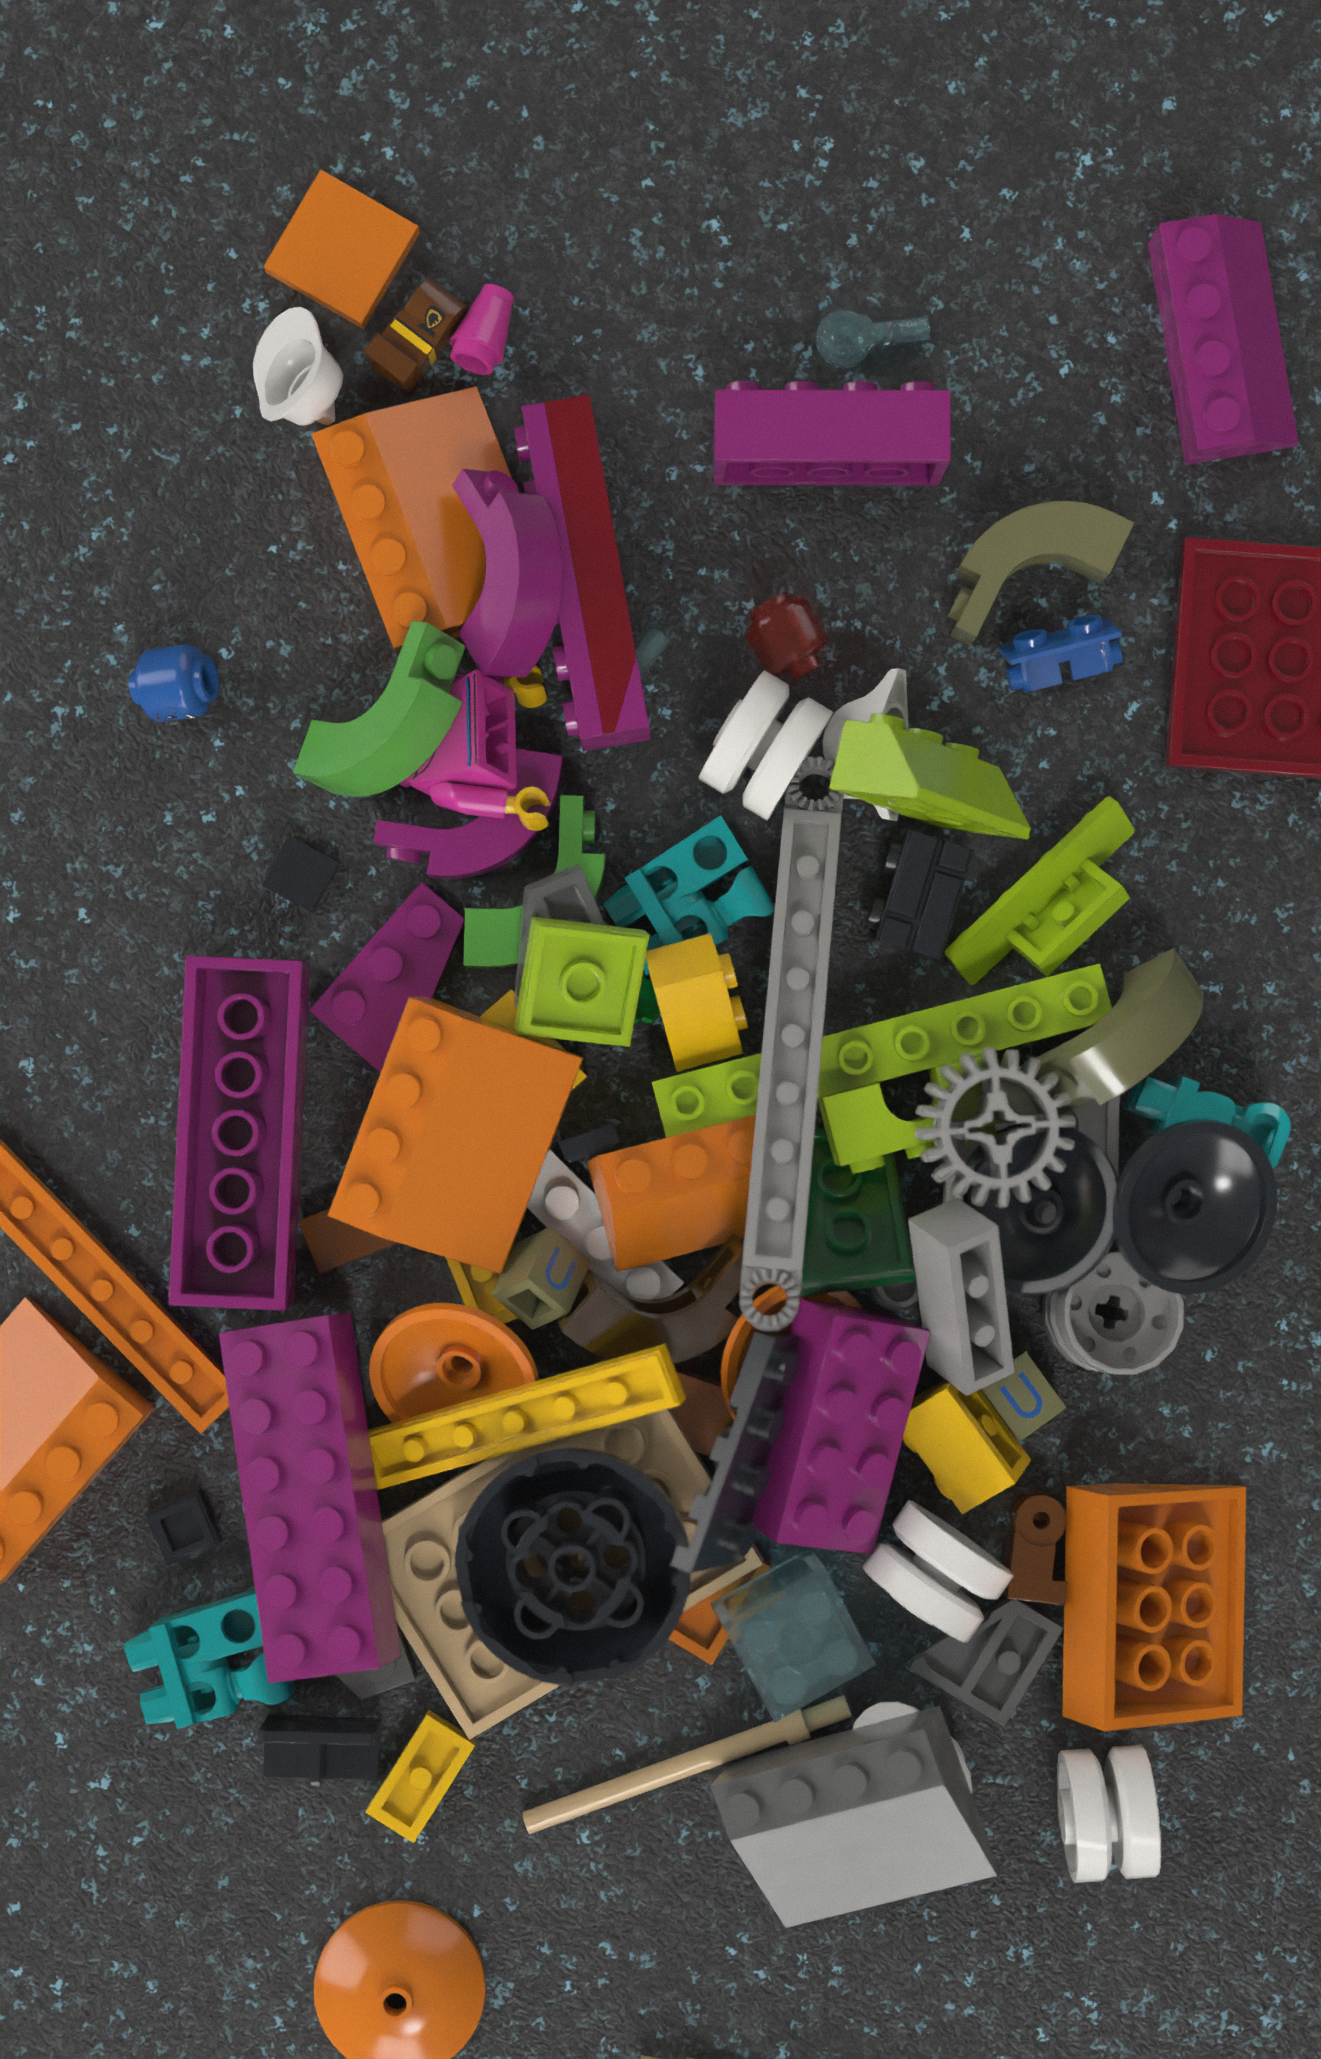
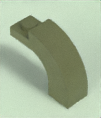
[948,501,1135,646]
[1021,948,1204,1116]

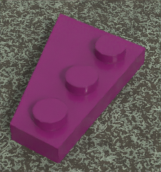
[309,882,465,1073]

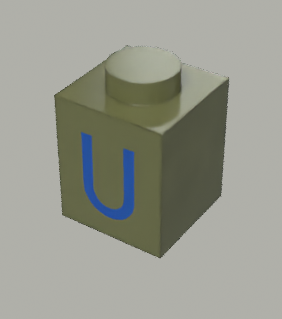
[492,1226,591,1330]
[980,1346,1067,1441]

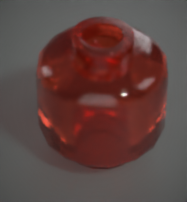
[745,591,830,681]

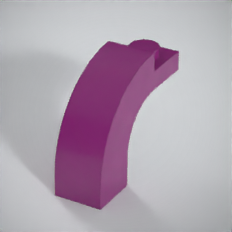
[452,468,563,677]
[374,749,564,880]

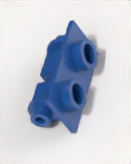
[998,615,1122,694]

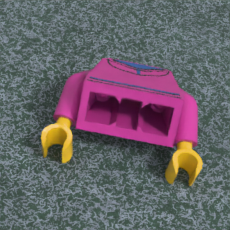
[399,665,550,831]

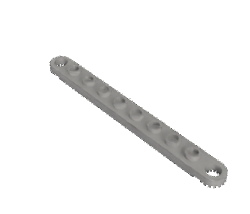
[740,756,844,1331]

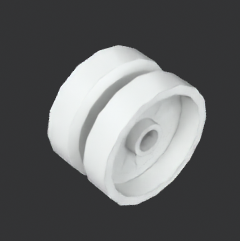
[699,670,833,821]
[862,1500,1014,1643]
[1057,1745,1161,1883]

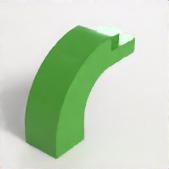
[293,621,466,797]
[464,795,606,969]

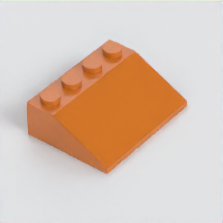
[311,386,512,657]
[328,995,583,1274]
[0,1296,156,1585]
[1062,1483,1246,1731]

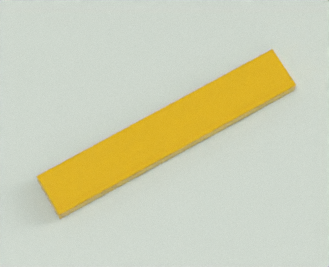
[368,1344,686,1490]

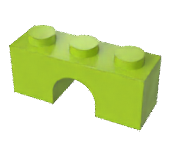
[817,1055,1006,1174]

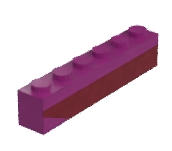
[514,395,650,752]

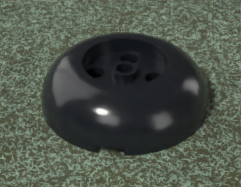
[455,1448,691,1686]

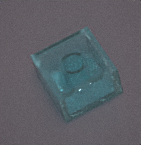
[710,1548,876,1722]

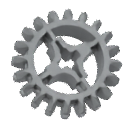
[915,1048,1076,1208]

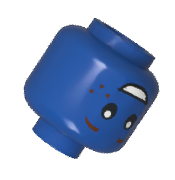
[129,644,219,722]

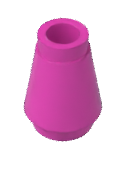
[449,284,514,375]

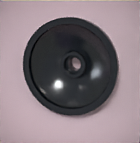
[1112,1119,1277,1294]
[952,1123,1119,1295]

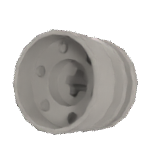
[1042,1252,1184,1375]

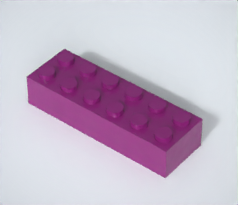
[169,956,311,1310]
[219,1313,401,1683]

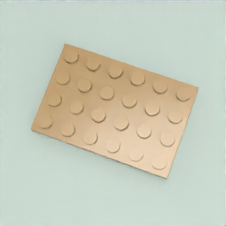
[381,1408,764,1740]

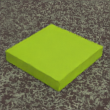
[514,917,649,1047]

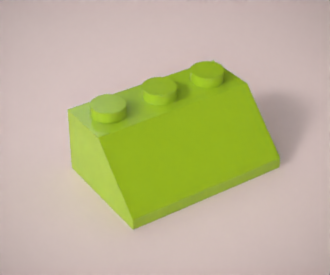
[829,713,1031,840]

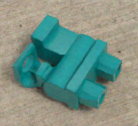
[604,815,775,975]
[1124,1076,1291,1169]
[124,1586,297,1729]

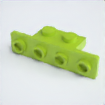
[945,796,1135,985]

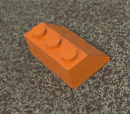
[587,1115,756,1272]

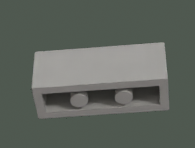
[908,1198,1014,1396]

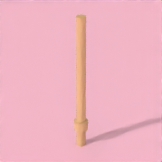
[522,1695,852,1834]

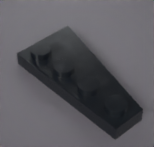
[670,1330,800,1573]

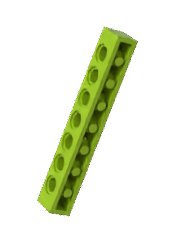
[652,963,1112,1138]

